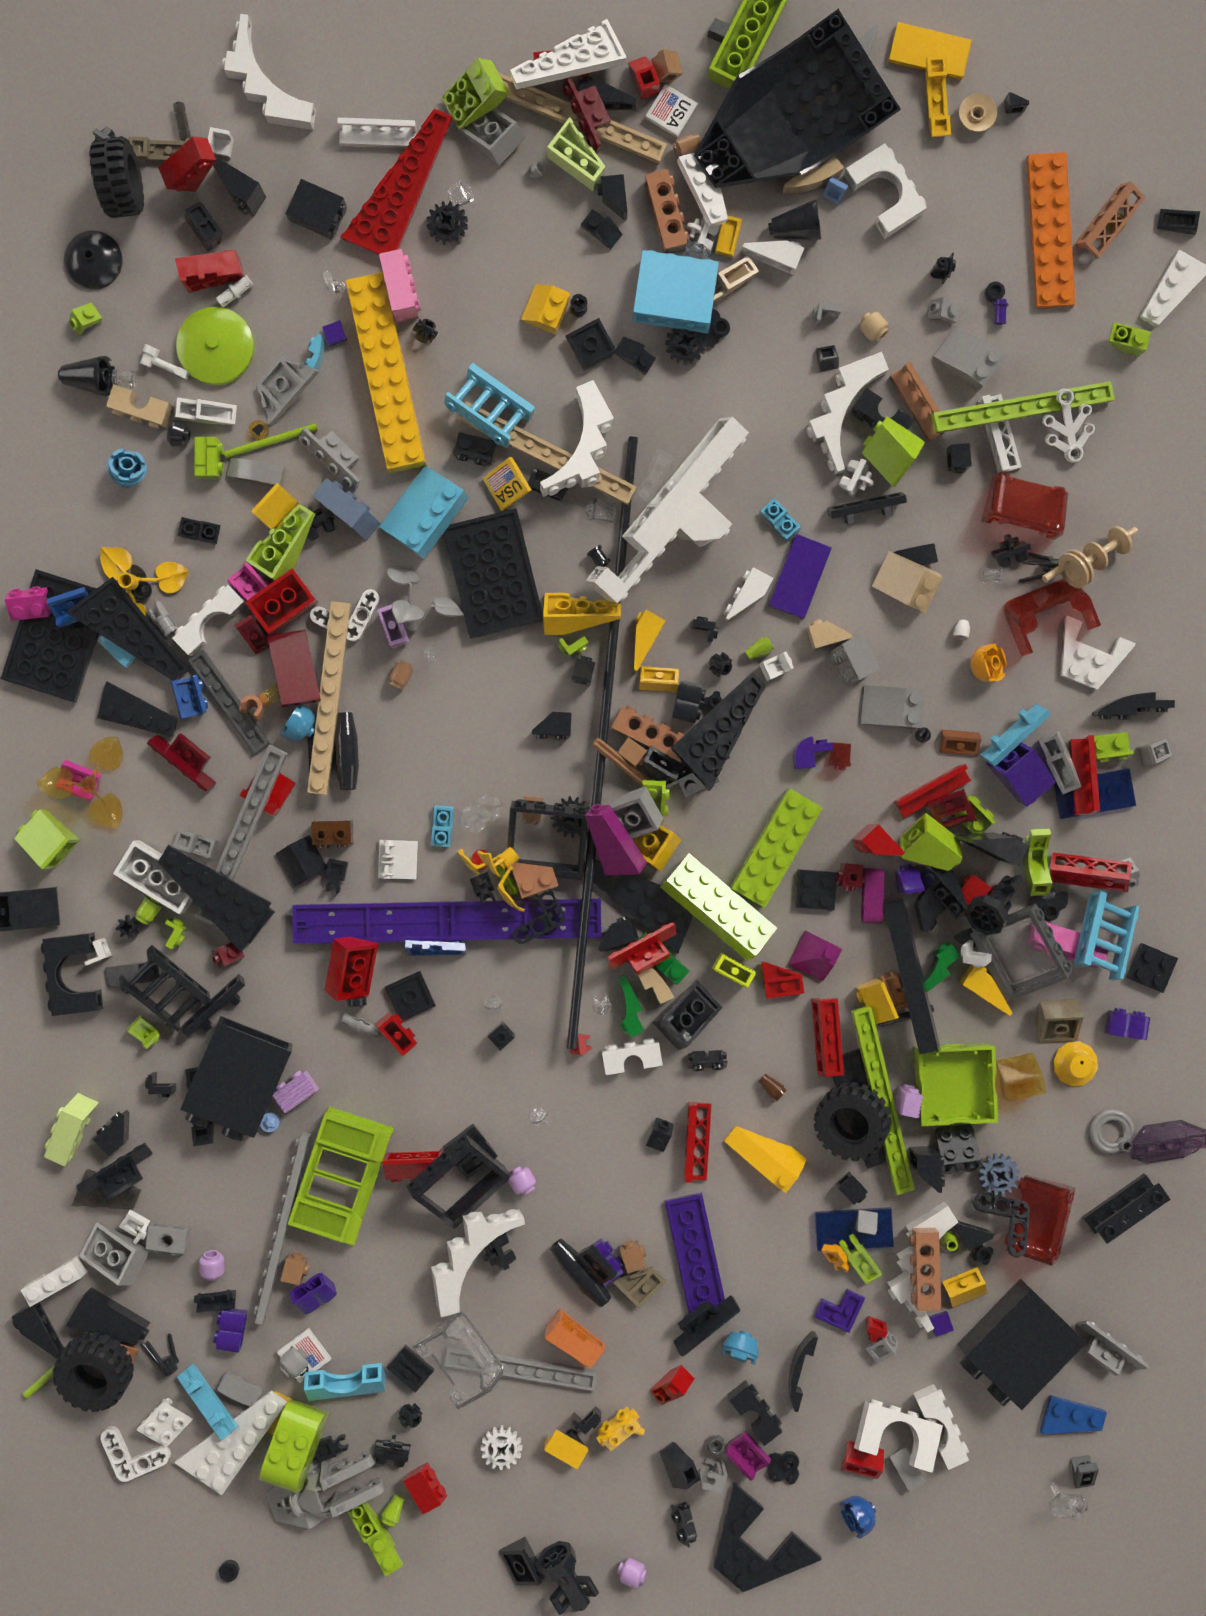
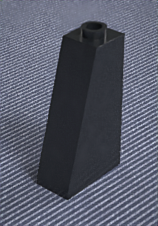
[66,1287,150,1345]

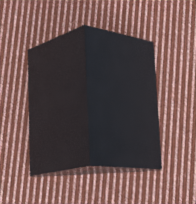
[276,835,327,887]
[499,1537,542,1585]

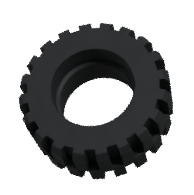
[89,136,144,218]
[813,1082,891,1161]
[52,1332,134,1412]

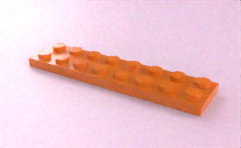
[1027,152,1076,309]

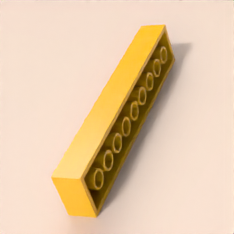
[346,272,427,474]

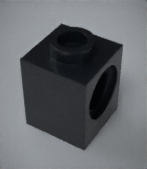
[947,443,972,474]
[487,1021,515,1051]
[836,1171,868,1205]

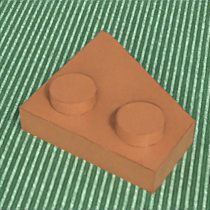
[512,862,559,899]

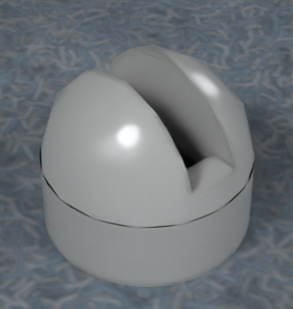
[528,161,545,179]

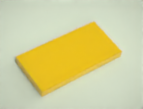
[888,22,972,80]

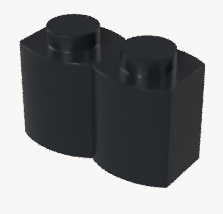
[672,680,706,723]

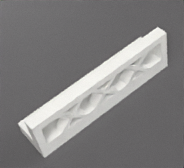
[337,117,417,149]
[978,394,1022,474]

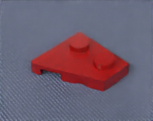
[761,961,805,999]

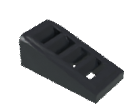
[1157,209,1200,235]

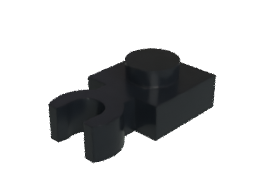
[325,858,349,894]
[470,872,496,906]
[315,1434,349,1462]

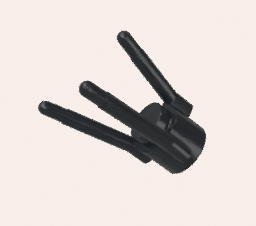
[1019,552,1059,583]
[141,1333,179,1377]

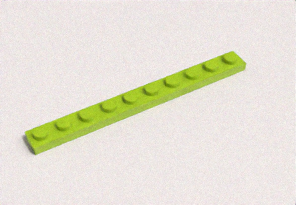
[931,381,1115,434]
[851,1006,915,1195]

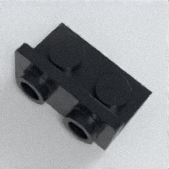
[453,432,496,466]

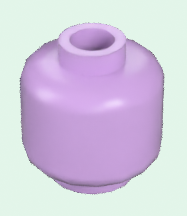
[508,1166,536,1196]
[199,1250,225,1281]
[617,1558,647,1589]

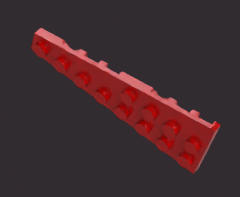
[341,108,453,255]

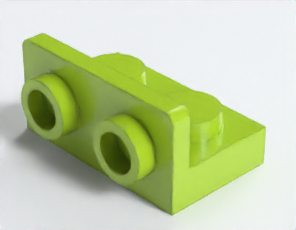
[1094,732,1134,762]
[642,780,670,823]
[953,795,996,834]

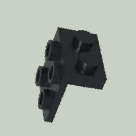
[935,1124,981,1174]

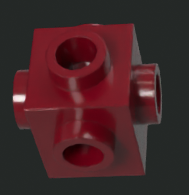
[836,863,865,891]

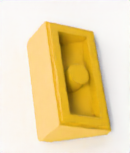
[639,666,679,692]

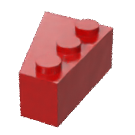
[158,136,216,192]
[175,250,244,293]

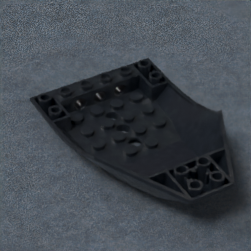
[694,8,901,188]

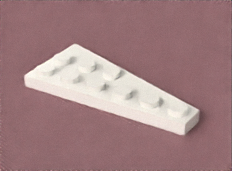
[510,19,627,90]
[174,1391,287,1495]

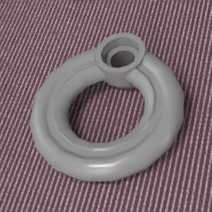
[1089,1109,1135,1155]

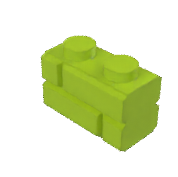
[194,437,224,480]

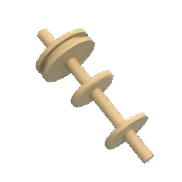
[1042,526,1138,588]

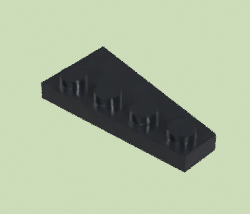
[97,681,178,737]

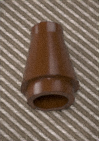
[758,1074,787,1102]

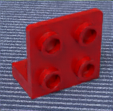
[239,773,296,816]

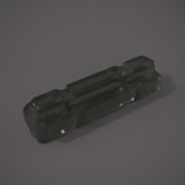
[173,101,191,141]

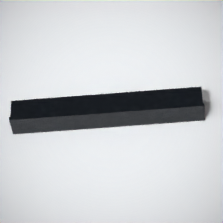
[883,899,941,1055]

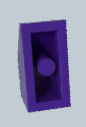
[895,864,925,894]

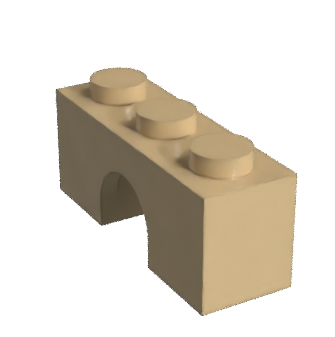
[106,384,174,430]

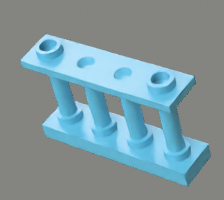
[444,363,535,449]
[1073,891,1139,981]

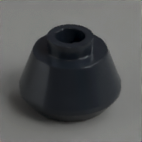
[167,420,191,447]

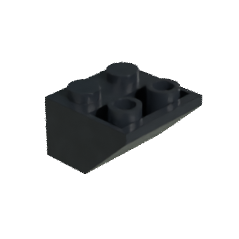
[910,1146,945,1193]

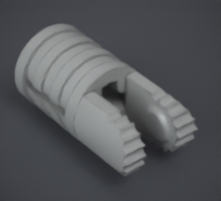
[146,600,179,638]

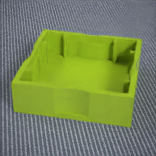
[914,1043,998,1126]

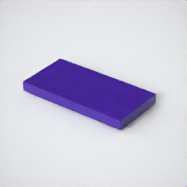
[768,534,832,620]

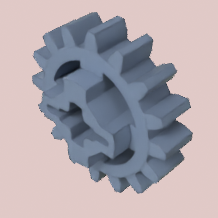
[977,1153,1020,1196]

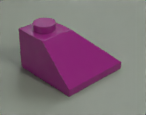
[788,930,842,981]

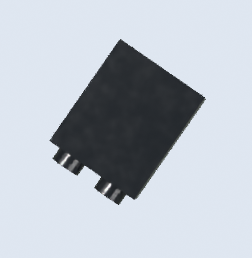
[180,1016,293,1141]
[958,1278,1086,1410]

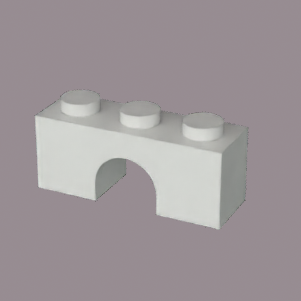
[602,1038,663,1075]
[21,1255,88,1307]

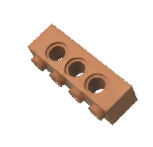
[645,169,690,254]
[611,706,684,762]
[909,1227,941,1311]

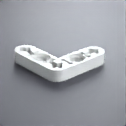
[310,589,380,642]
[100,1426,171,1482]

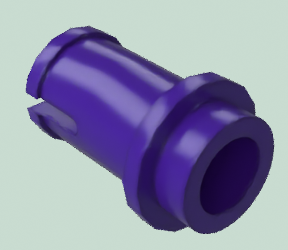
[993,299,1009,325]

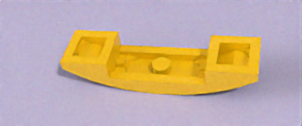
[926,55,951,138]

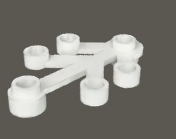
[1042,389,1095,463]

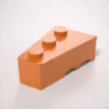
[545,1309,605,1368]

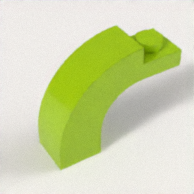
[1024,828,1052,896]

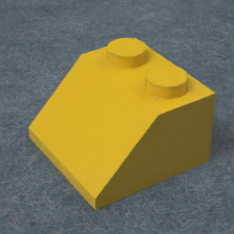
[521,284,571,335]
[251,483,300,530]
[632,825,682,871]
[855,978,899,1024]

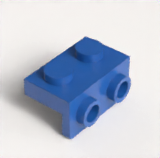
[47,587,88,628]
[170,675,208,720]

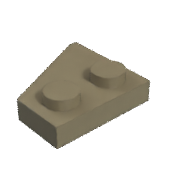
[613,1266,666,1308]

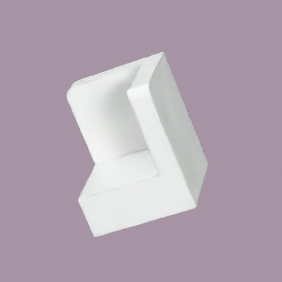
[208,127,234,159]
[84,938,112,966]

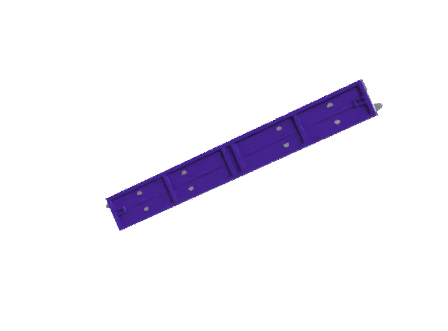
[286,898,609,944]

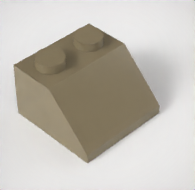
[1037,999,1084,1043]

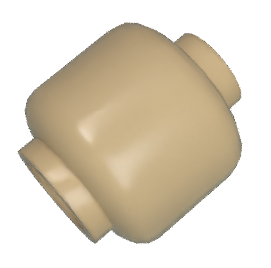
[860,312,889,341]

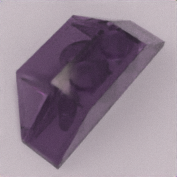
[1130,1120,1206,1164]

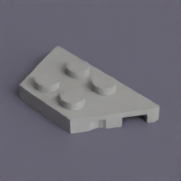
[256,356,319,426]

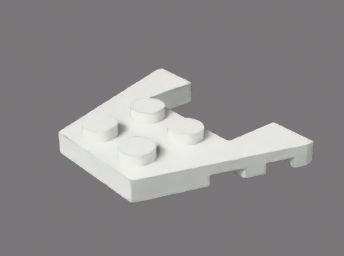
[1060,616,1136,690]

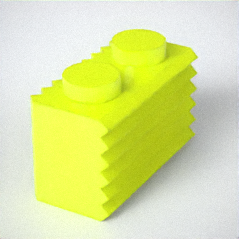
[712,952,756,988]

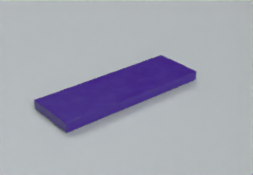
[665,1192,725,1314]

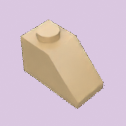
[806,619,852,650]

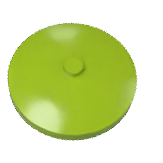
[176,307,255,385]

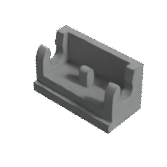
[699,1458,727,1494]

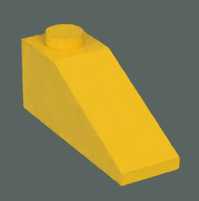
[633,609,666,672]
[958,964,1013,1016]

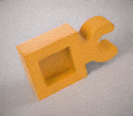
[821,1244,850,1272]

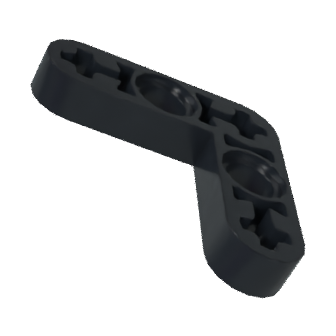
[513,889,565,944]
[972,1193,1030,1258]

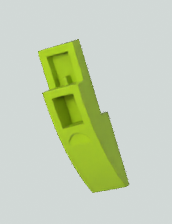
[347,1502,404,1576]

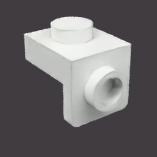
[759,652,794,681]
[961,940,992,968]
[119,1210,150,1245]

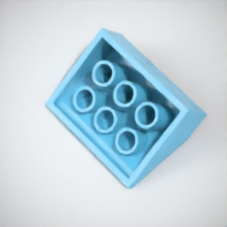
[379,466,469,559]

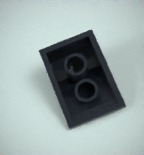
[213,156,266,216]
[954,832,1029,866]
[652,980,723,1050]

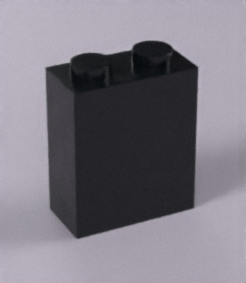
[285,179,347,239]

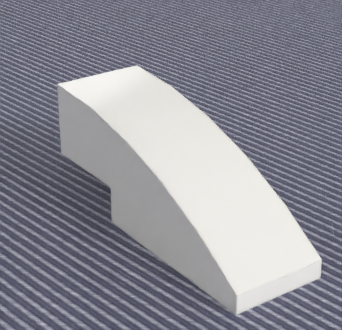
[174,397,237,425]

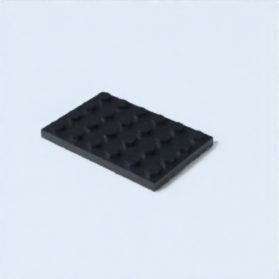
[444,508,543,639]
[1,569,98,703]

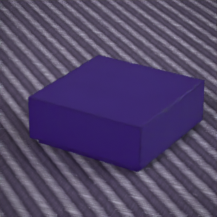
[322,320,348,346]
[929,1311,954,1337]

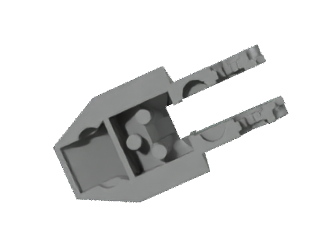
[266,1451,385,1529]

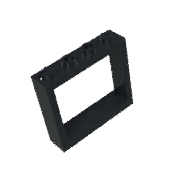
[505,799,589,880]
[407,1133,511,1229]

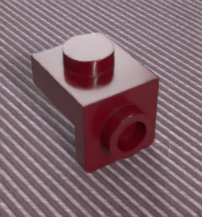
[211,942,245,968]

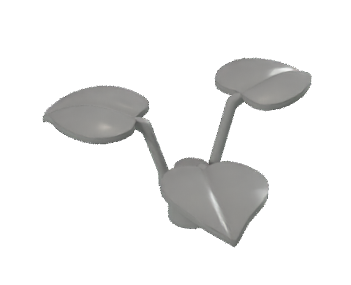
[387,566,464,631]

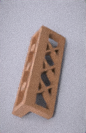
[1074,181,1146,259]
[890,362,945,442]

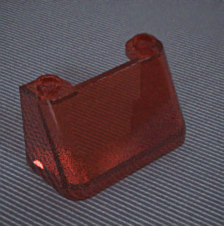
[981,472,1069,540]
[1005,1175,1076,1266]

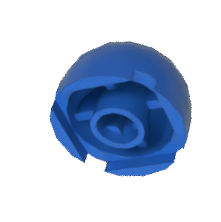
[840,1496,876,1539]

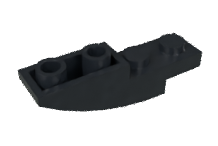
[1092,692,1175,720]

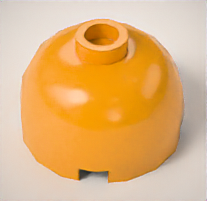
[970,643,1007,683]

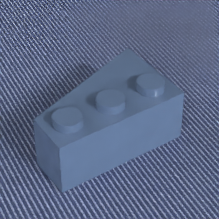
[312,478,381,541]

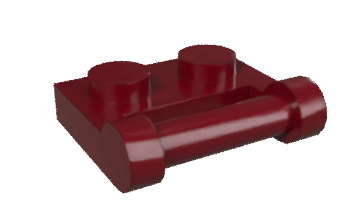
[927,789,977,829]

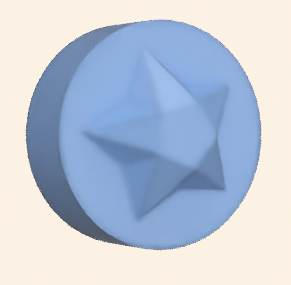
[260,1112,280,1132]

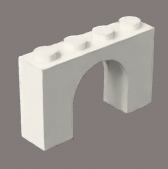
[843,143,927,239]
[854,1399,943,1473]

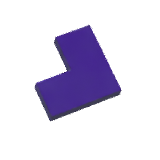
[814,1289,865,1333]

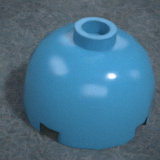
[280,704,315,742]

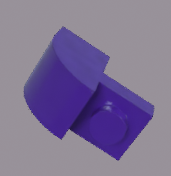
[793,736,833,769]

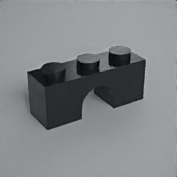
[851,388,915,430]
[728,1380,782,1446]

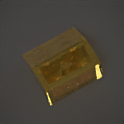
[996,1052,1047,1101]

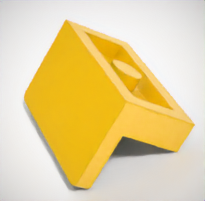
[942,1267,988,1308]
[544,1430,588,1469]

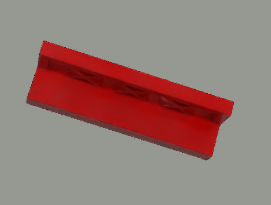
[1069,735,1100,815]
[894,764,971,818]
[1050,852,1132,892]
[811,998,844,1077]
[684,1102,712,1183]

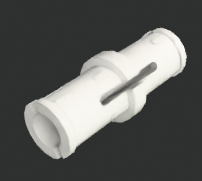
[216,275,254,308]

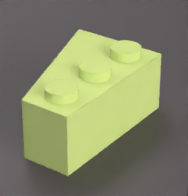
[547,117,605,191]
[44,1093,99,1167]

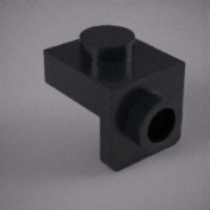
[691,616,718,643]
[145,1072,176,1097]
[646,1118,674,1152]
[571,1406,601,1435]

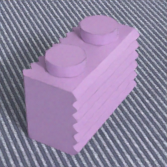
[377,604,409,648]
[273,1070,319,1113]
[894,1084,923,1118]

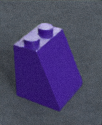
[986,742,1056,807]

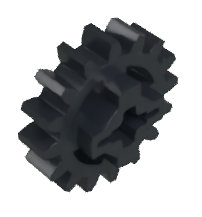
[426,201,468,245]
[665,328,707,365]
[550,796,590,838]

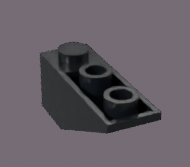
[920,866,969,920]

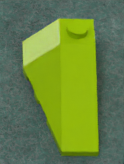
[245,504,315,580]

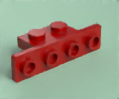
[607,922,676,975]

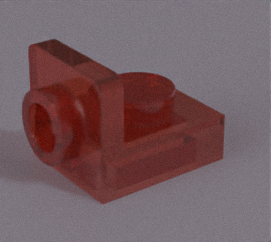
[829,742,851,770]

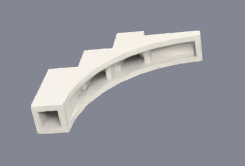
[222,14,316,130]
[806,352,889,475]
[540,380,614,497]
[887,1202,958,1332]
[431,1209,525,1317]

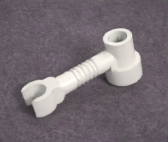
[140,344,189,379]

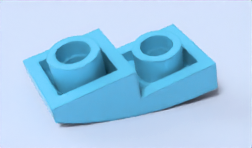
[304,333,324,370]
[760,498,801,541]
[97,635,136,668]
[431,805,454,847]

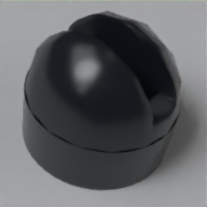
[915,727,931,743]

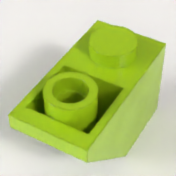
[1108,322,1151,357]

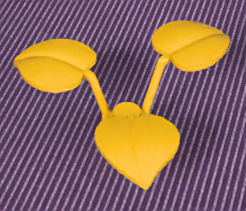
[100,547,189,616]
[457,847,525,912]

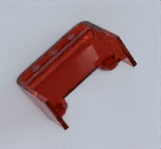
[1003,579,1101,657]

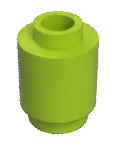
[135,896,162,925]

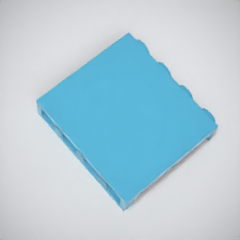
[632,250,719,333]

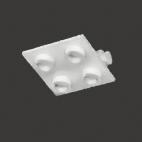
[378,840,418,879]
[137,1398,193,1447]

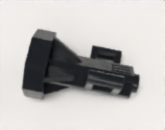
[965,875,1022,935]
[536,1541,599,1615]

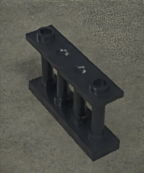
[119,945,211,1032]
[1082,1173,1171,1244]

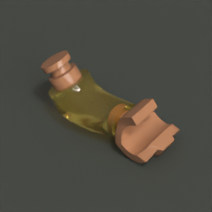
[239,683,280,721]

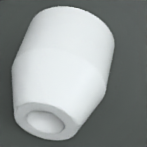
[953,620,970,640]

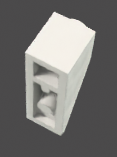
[741,240,804,275]

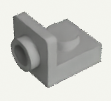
[812,301,842,325]
[865,1331,898,1364]

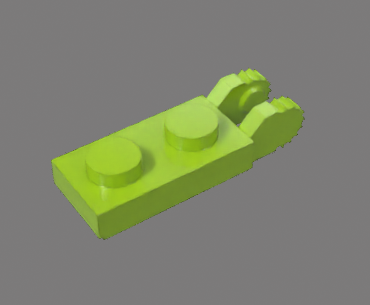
[839,1234,882,1285]

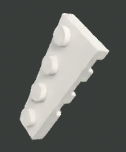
[676,152,728,228]
[1140,250,1206,327]

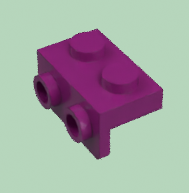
[725,1431,771,1481]

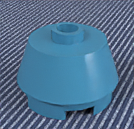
[107,448,147,488]
[722,1331,759,1365]

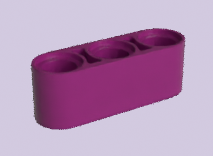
[861,868,884,924]

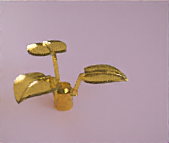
[37,737,123,828]

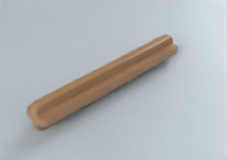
[592,738,650,786]

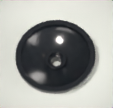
[64,230,123,289]

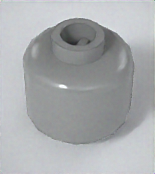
[279,1347,308,1378]

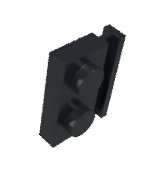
[387,1344,434,1393]

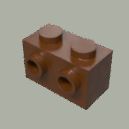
[312,820,354,848]

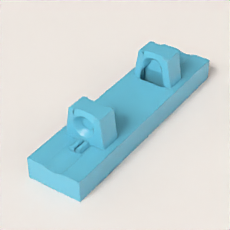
[980,703,1051,767]
[177,1364,239,1441]

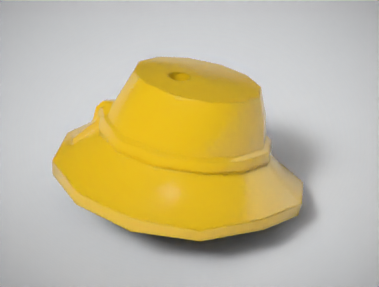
[1054,1041,1098,1086]

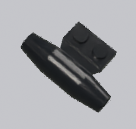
[307,712,359,790]
[550,1238,618,1307]

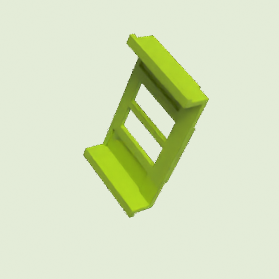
[288,1106,394,1246]

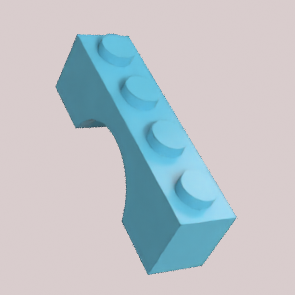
[304,1363,385,1401]

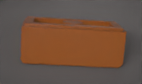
[940,729,981,756]

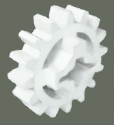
[480,1425,523,1470]

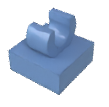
[822,177,848,205]

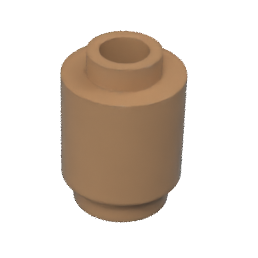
[673,133,701,157]
[388,660,413,690]

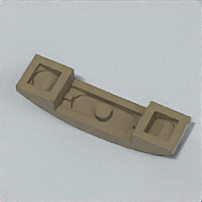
[128,136,190,162]

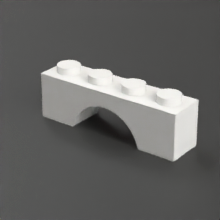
[172,585,247,657]
[913,1384,969,1470]

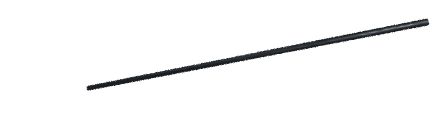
[567,436,638,1049]

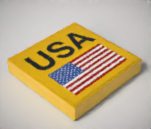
[482,457,531,511]

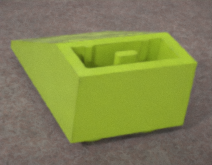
[441,57,510,130]

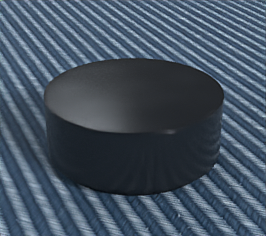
[985,281,1005,302]
[347,997,367,1007]
[219,1560,240,1582]

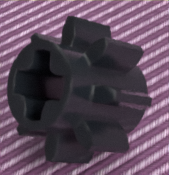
[413,319,438,343]
[709,652,733,677]
[116,915,142,939]
[398,1403,423,1429]

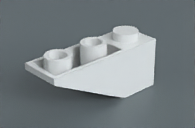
[724,567,773,621]

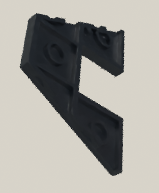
[714,1482,822,1592]

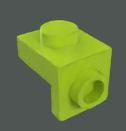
[69,302,102,335]
[558,636,589,657]
[165,918,187,949]
[127,1015,160,1049]

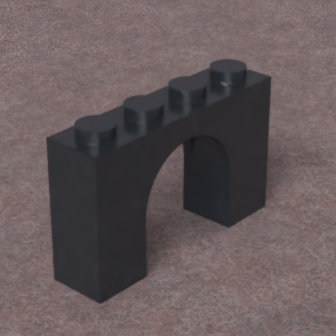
[41,932,103,1016]

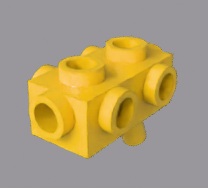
[596,1406,645,1451]

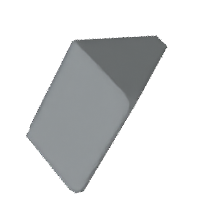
[855,1209,878,1235]

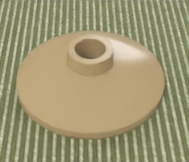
[959,93,997,132]

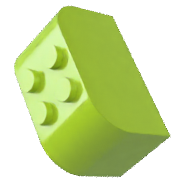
[259,1399,330,1494]

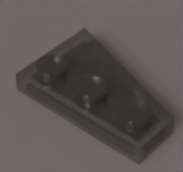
[72,1169,142,1210]

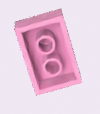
[379,249,421,323]

